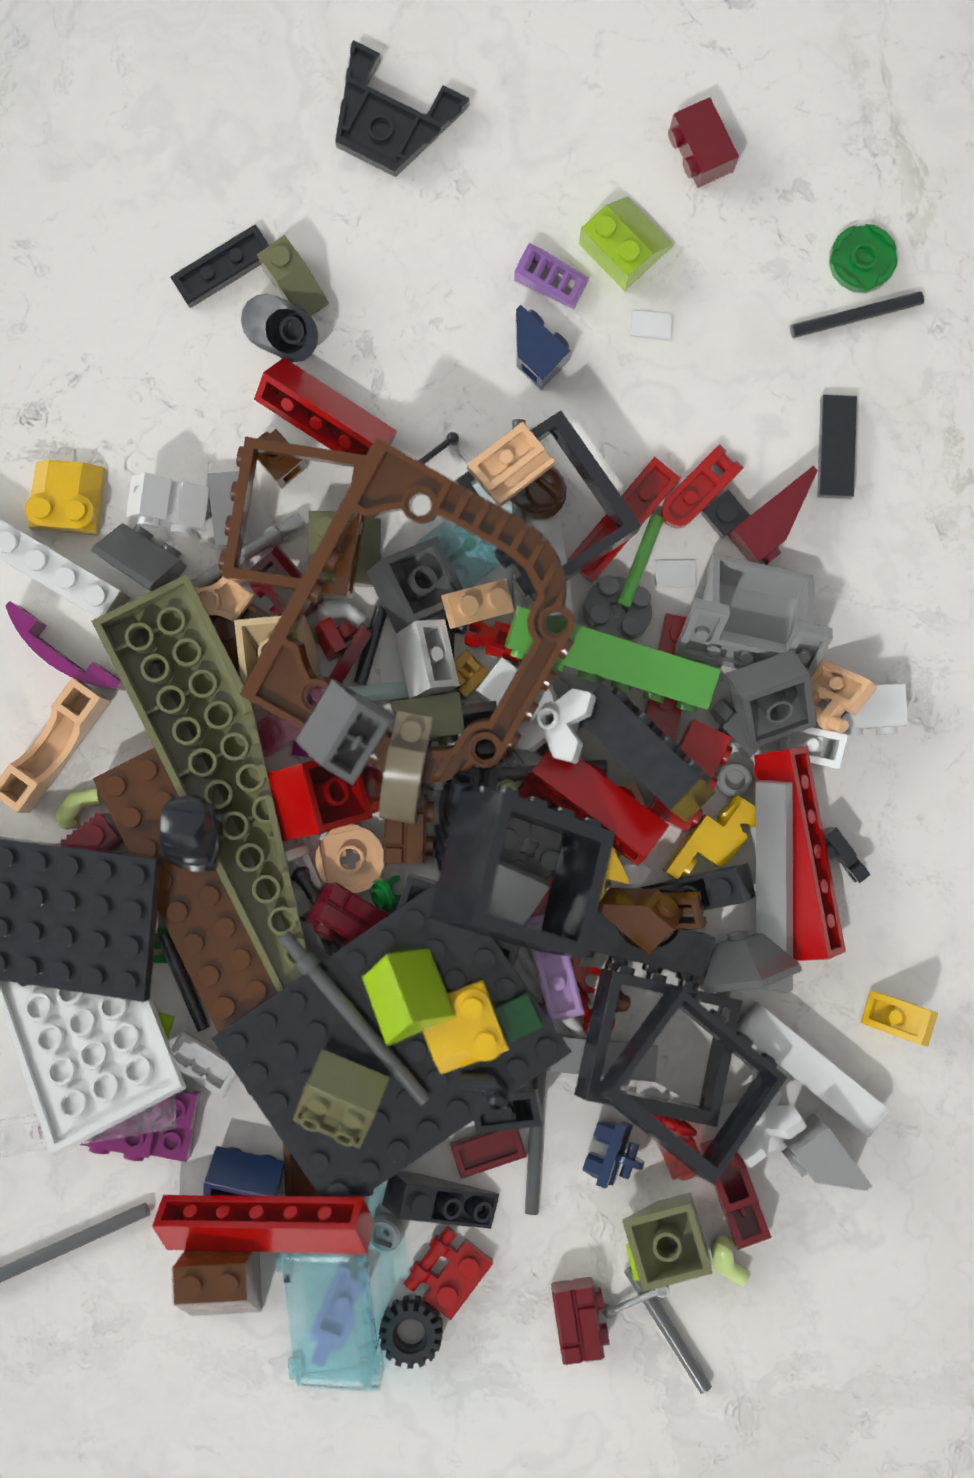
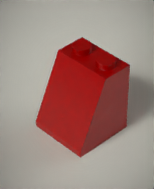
[267,760,373,841]

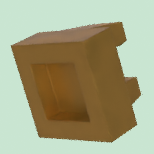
[454,649,490,698]

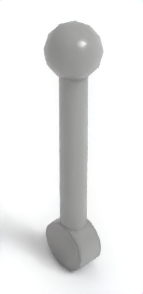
[603,1285,670,1319]

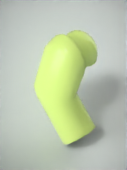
[711,1235,750,1287]

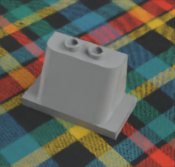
[675,553,833,679]

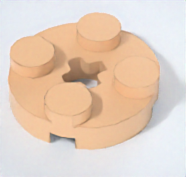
[315,824,385,894]

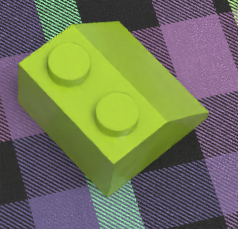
[579,196,674,291]

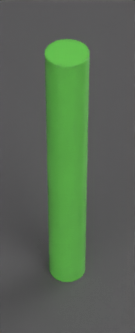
[618,514,664,607]

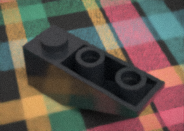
[639,863,756,910]
[382,1171,499,1229]

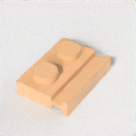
[466,421,555,507]

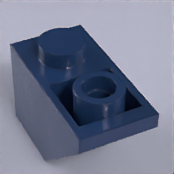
[515,305,571,390]

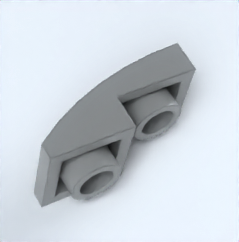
[207,471,250,546]

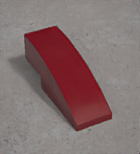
[700,1139,772,1250]

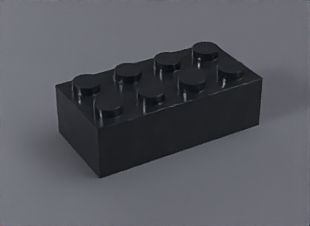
[580,683,716,822]

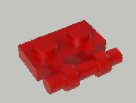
[404,1226,493,1321]

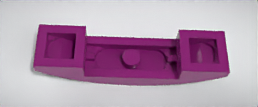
[5,601,125,691]

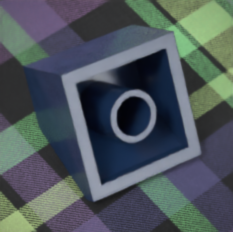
[203,1146,285,1196]

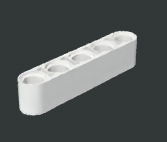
[737,1002,891,1138]

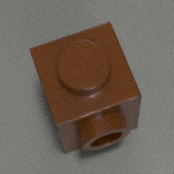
[257,429,307,489]

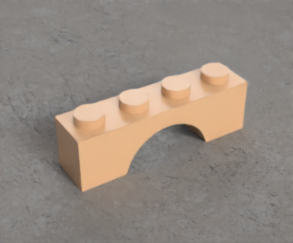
[0,678,111,813]

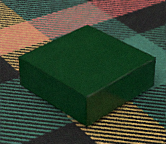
[494,992,543,1042]

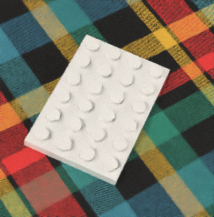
[0,980,186,1156]

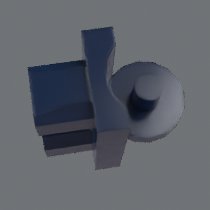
[582,1121,645,1189]

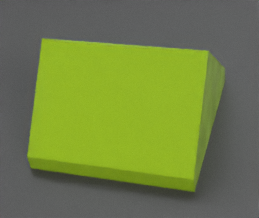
[362,949,456,1046]

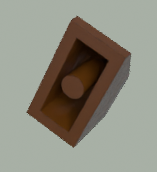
[598,887,684,954]

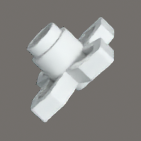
[515,685,596,764]
[718,1090,807,1167]

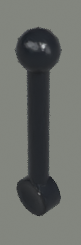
[418,432,459,464]

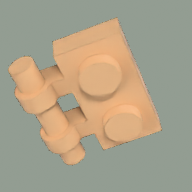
[810,659,877,734]

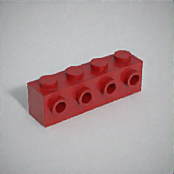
[254,357,397,455]
[525,749,670,866]

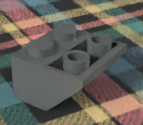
[296,679,395,785]

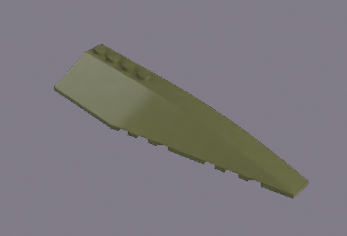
[91,574,307,992]

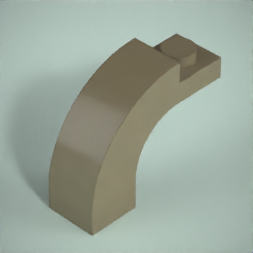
[379,710,433,825]

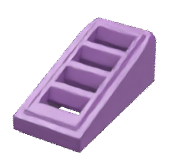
[514,243,589,309]

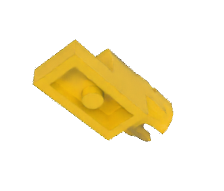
[662,795,756,880]

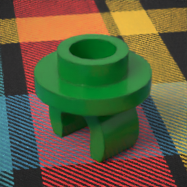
[370,875,402,912]

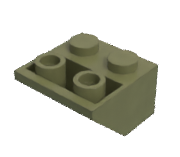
[293,1049,390,1149]

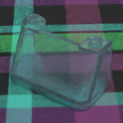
[276,1243,385,1391]

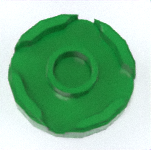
[829,224,898,293]

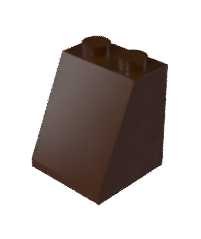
[172,1250,262,1316]

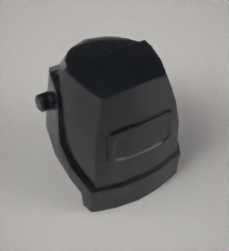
[160,794,224,872]

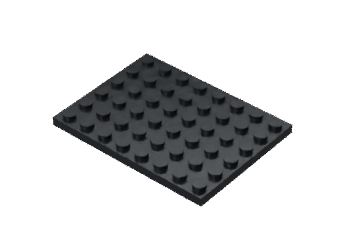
[212,881,571,1197]

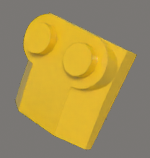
[25,460,105,535]
[423,979,509,1074]

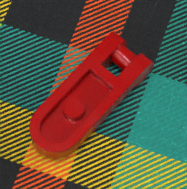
[661,444,744,529]

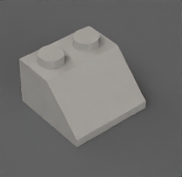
[781,1113,872,1191]

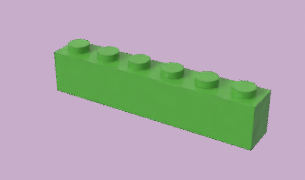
[504,606,721,713]

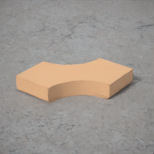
[194,577,256,622]

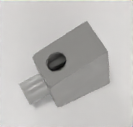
[487,859,550,925]

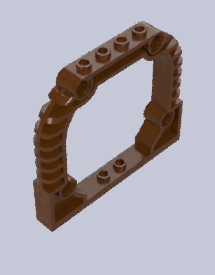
[239,438,575,784]

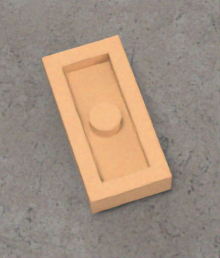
[441,578,515,629]

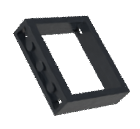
[456,410,642,602]
[574,964,742,1127]
[594,986,788,1185]

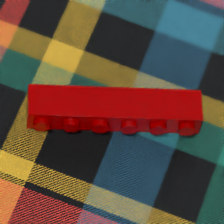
[754,746,846,961]
[152,1195,374,1254]

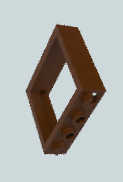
[219,436,366,600]

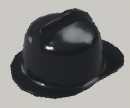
[241,294,318,362]

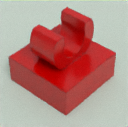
[314,617,356,662]

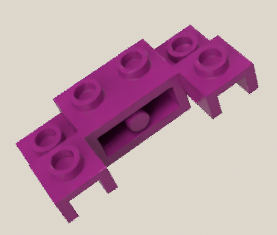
[79,1090,201,1162]

